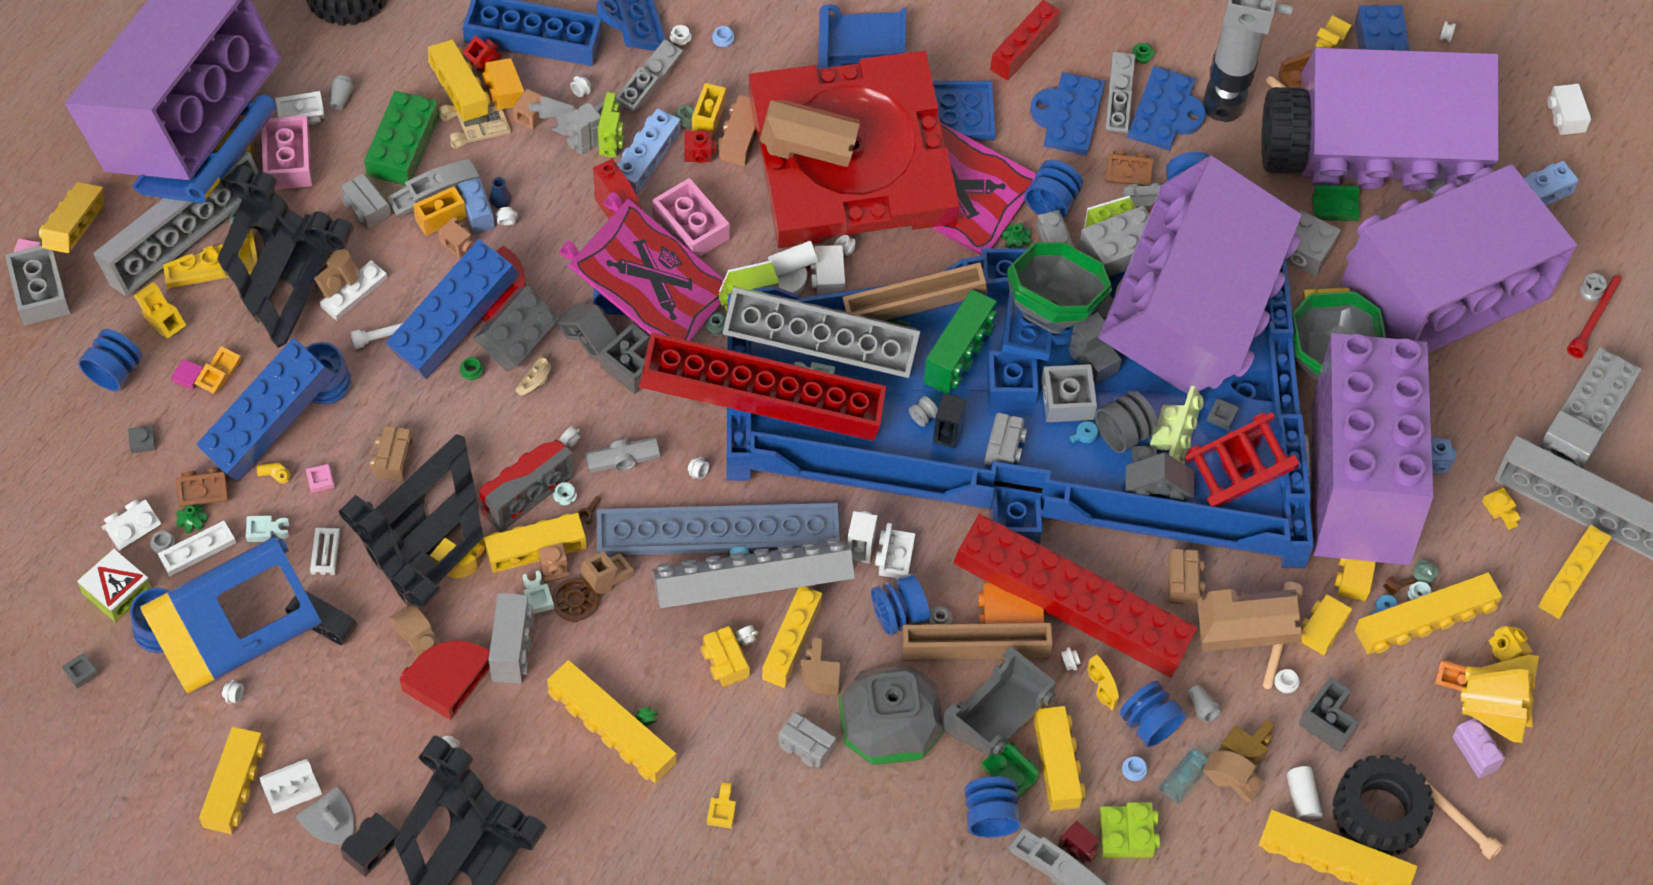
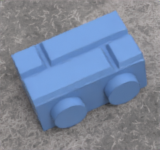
[458,178,495,234]

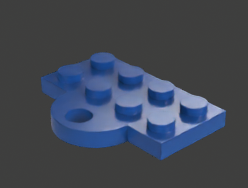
[596,0,666,51]
[1127,66,1205,151]
[1030,72,1105,156]
[1001,289,1074,361]

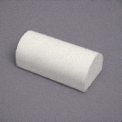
[768,241,819,277]
[1287,766,1323,821]

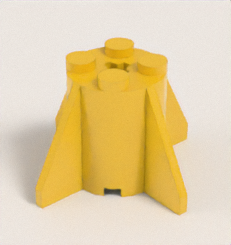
[1461,655,1539,743]

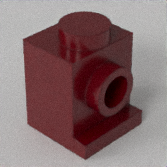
[1058,820,1100,863]

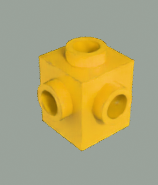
[1488,626,1533,662]

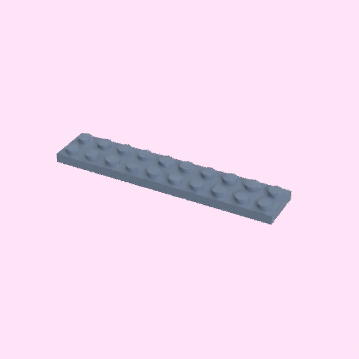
[597,503,840,556]

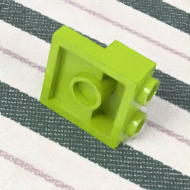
[598,92,625,157]
[1099,802,1160,858]

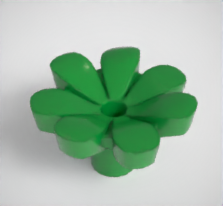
[1002,223,1031,249]
[176,504,208,533]

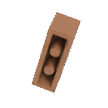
[716,95,757,166]

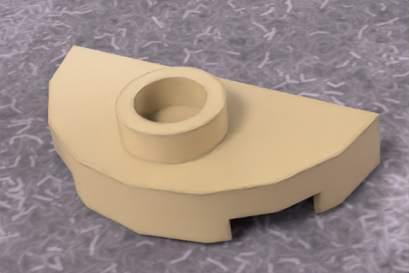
[515,356,551,396]

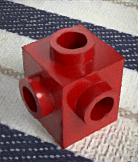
[462,35,503,71]
[684,130,716,163]

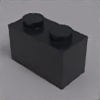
[932,394,967,449]
[341,812,399,877]

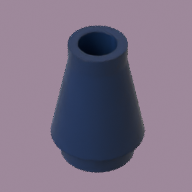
[489,177,512,209]

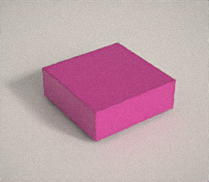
[171,359,203,389]

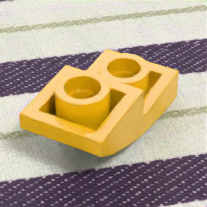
[1087,654,1119,711]

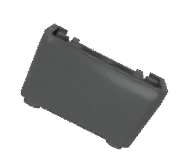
[943,646,1056,756]

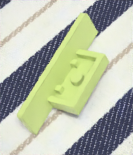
[1150,386,1203,464]

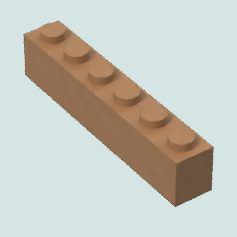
[843,263,988,321]
[901,623,1052,660]

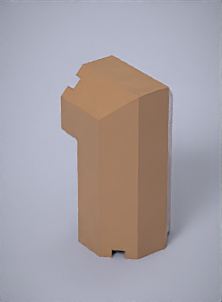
[760,100,859,167]
[1197,589,1302,652]

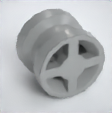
[1580,273,1607,302]
[909,396,938,427]

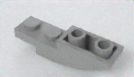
[616,39,683,111]
[1105,52,1135,133]
[387,159,481,218]
[1009,828,1106,885]

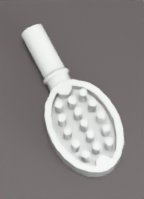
[778,246,815,295]

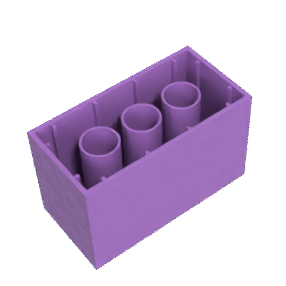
[65,0,282,180]
[1300,48,1498,191]
[1098,155,1302,394]
[1341,164,1577,354]
[1312,333,1433,565]

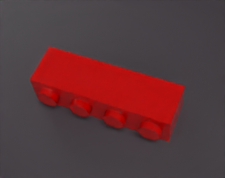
[990,0,1061,81]

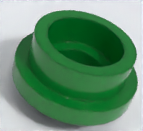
[1132,43,1154,64]
[460,357,483,380]
[634,707,658,726]

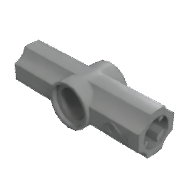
[585,437,660,473]

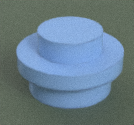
[712,26,734,47]
[1122,756,1147,781]

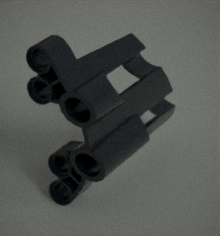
[217,165,354,348]
[338,434,483,608]
[393,735,547,885]

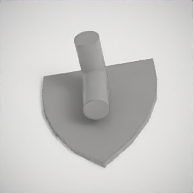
[295,787,354,845]

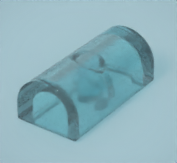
[1159,749,1208,803]

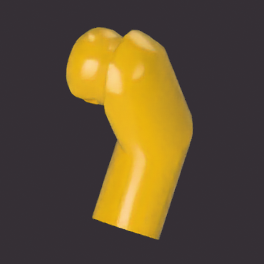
[257,462,290,483]

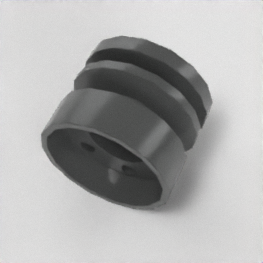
[1095,390,1158,453]

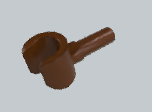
[578,496,601,525]
[1383,576,1418,595]

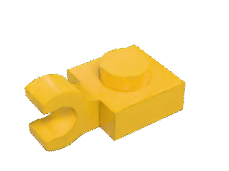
[1482,488,1521,530]
[707,782,736,829]

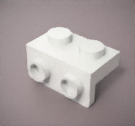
[275,91,325,125]
[101,499,161,551]
[875,523,915,579]
[260,759,322,814]

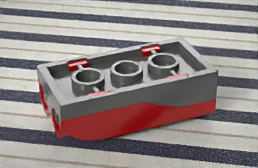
[479,439,574,533]

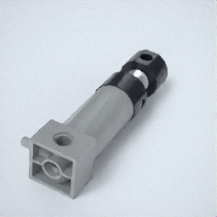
[1203,0,1293,122]

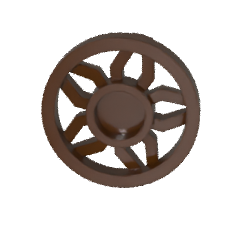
[552,578,598,622]

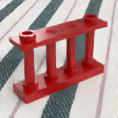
[1185,412,1299,508]

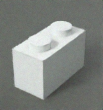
[1547,84,1591,135]
[810,245,845,295]
[847,511,877,564]

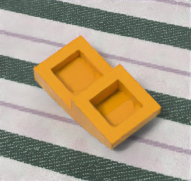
[194,346,243,395]

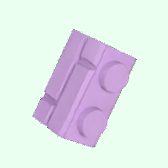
[1452,718,1505,779]

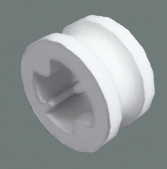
[1440,21,1456,42]

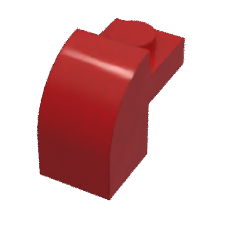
[1219,429,1263,480]

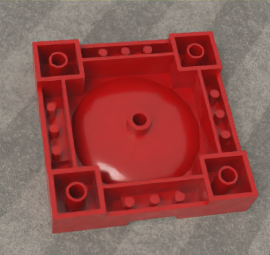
[748,50,960,248]

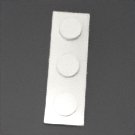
[320,261,388,321]
[158,521,236,576]

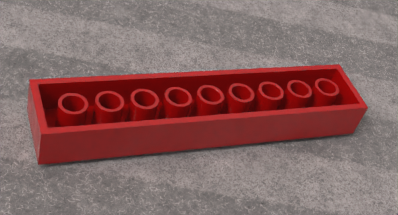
[639,332,886,441]
[953,513,1197,678]

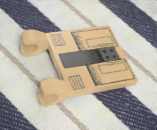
[440,101,511,149]

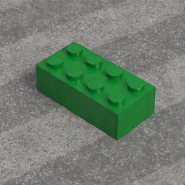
[364,91,439,186]
[924,289,998,395]

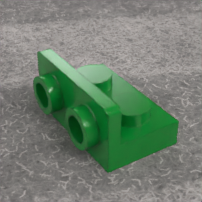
[1312,184,1360,221]
[981,742,1039,798]

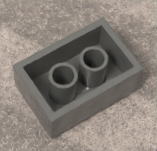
[474,285,559,371]

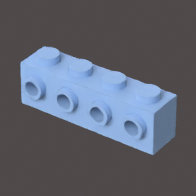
[616,109,681,196]
[1524,161,1579,205]

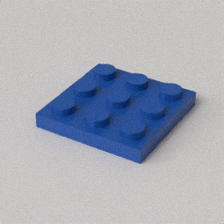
[932,81,995,140]

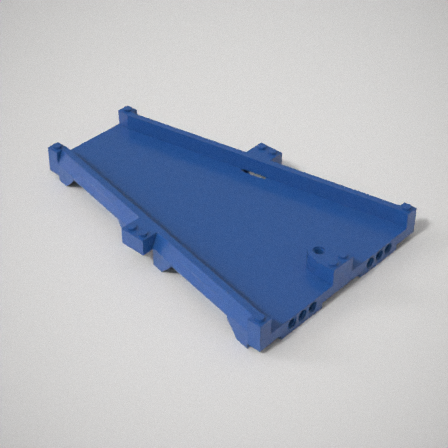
[726,248,1313,568]

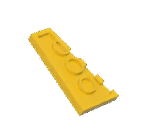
[163,230,258,289]

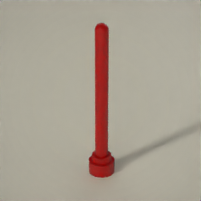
[1567,275,1622,359]

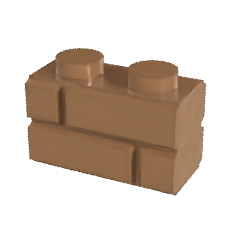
[370,426,413,482]
[1168,549,1204,605]

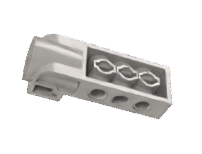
[1540,347,1642,469]

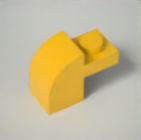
[1315,15,1354,49]
[134,282,186,339]
[430,538,485,578]

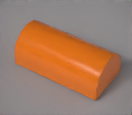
[1435,659,1468,691]

